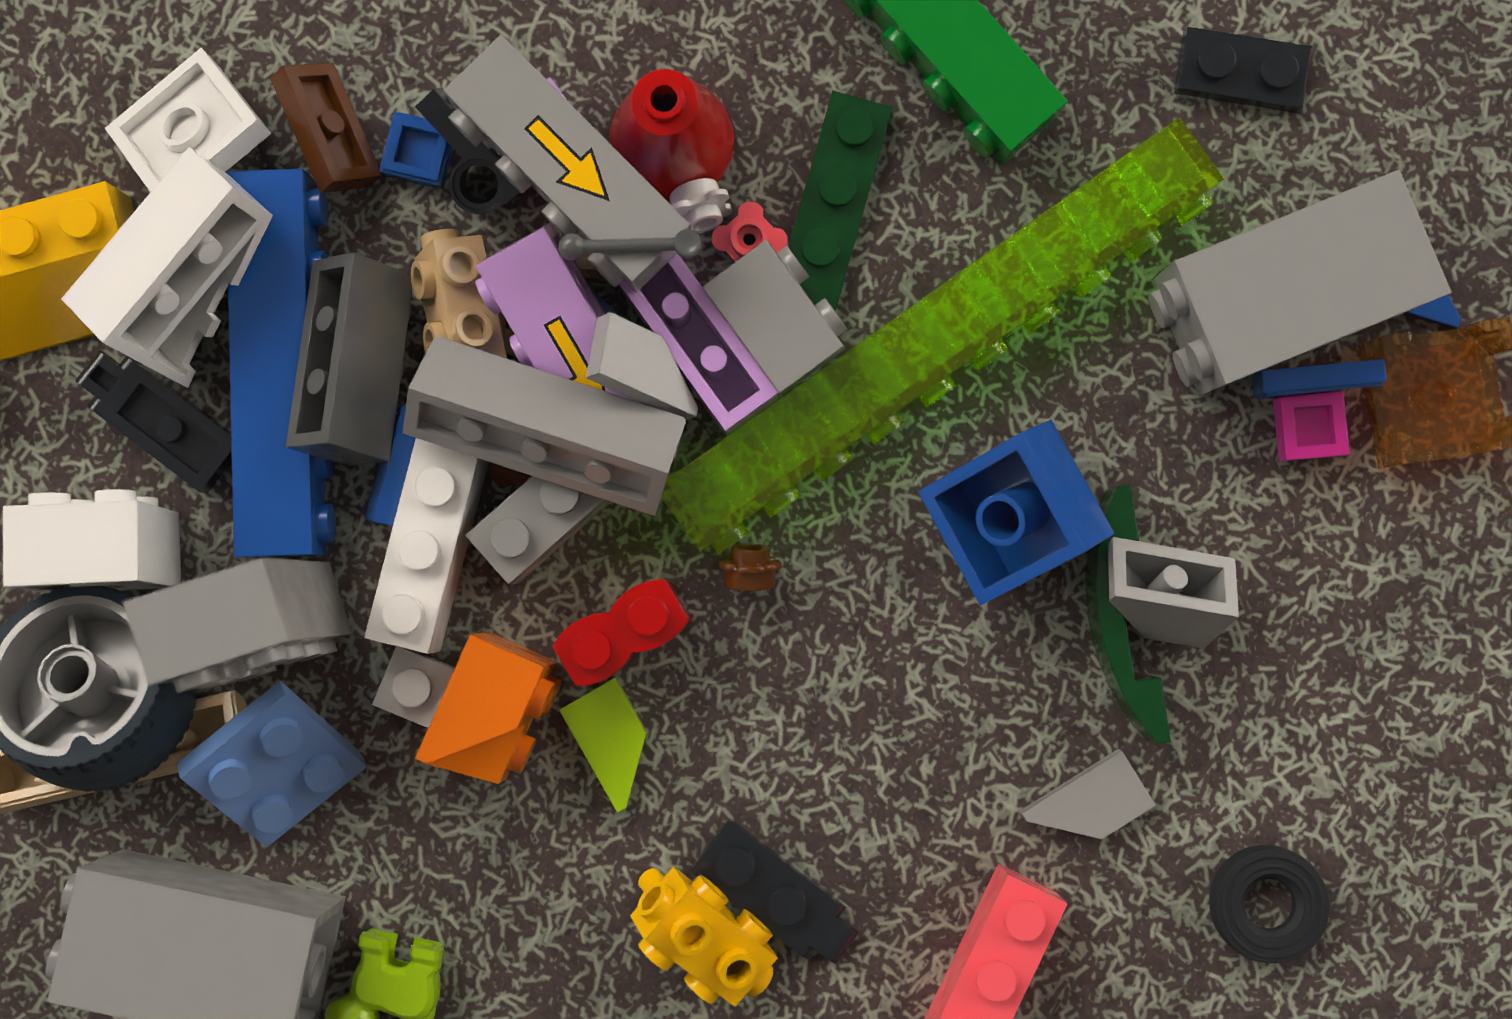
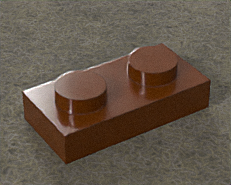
[270,63,383,193]

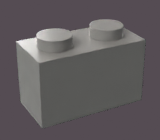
[703,240,847,394]
[465,476,611,584]

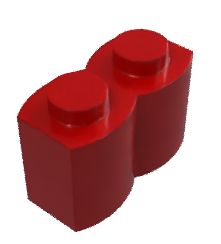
[552,579,691,686]

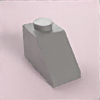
[1108,537,1239,648]

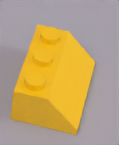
[0,181,134,361]

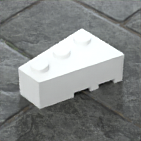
[61,147,273,388]

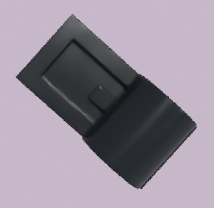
[415,87,520,214]

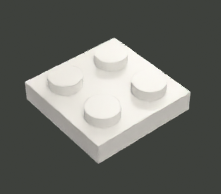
[105,48,271,192]

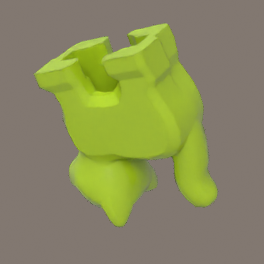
[325,928,444,1019]

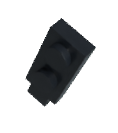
[75,350,232,494]
[691,818,859,964]

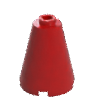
[609,69,734,202]

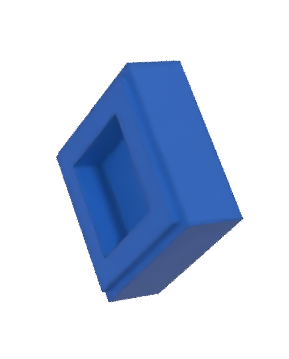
[379,111,453,189]

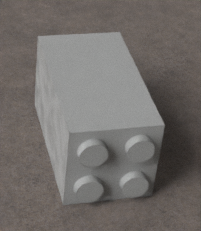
[1148,169,1452,396]
[45,849,346,1019]

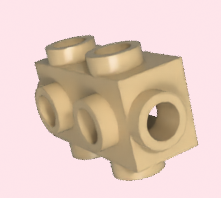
[411,229,516,359]

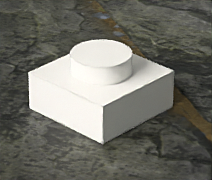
[372,646,455,728]

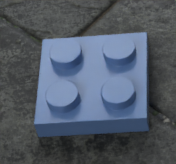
[177,681,367,847]

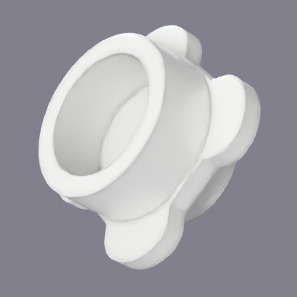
[669,178,732,234]

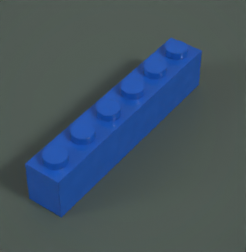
[225,169,336,558]

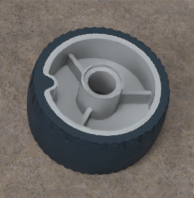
[0,586,198,792]

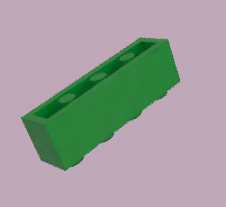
[843,0,1068,165]

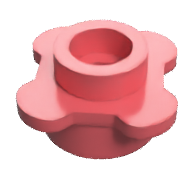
[712,202,787,263]

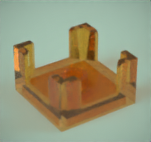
[1358,316,1512,469]

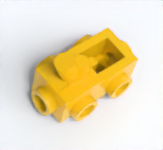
[630,866,778,1007]

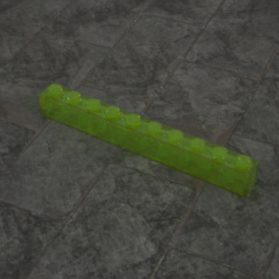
[662,117,1225,555]

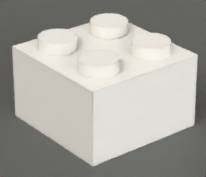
[3,489,181,593]

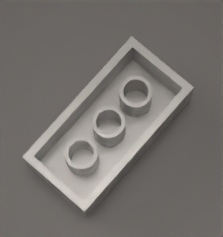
[123,558,352,693]

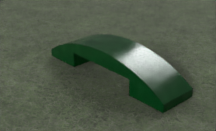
[1085,484,1171,744]

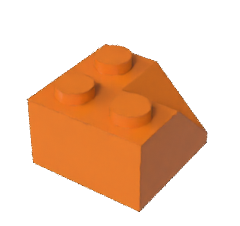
[415,632,562,784]

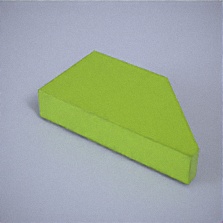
[559,677,647,813]

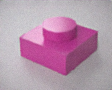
[1273,391,1350,462]

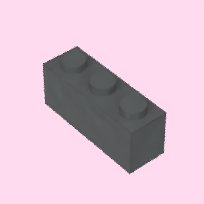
[286,252,412,466]

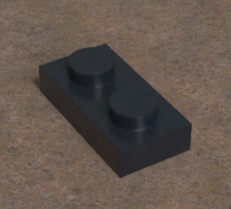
[1174,27,1312,113]

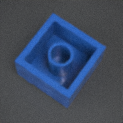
[918,419,1115,606]

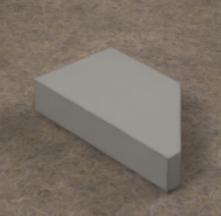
[586,312,698,420]
[1019,749,1156,839]

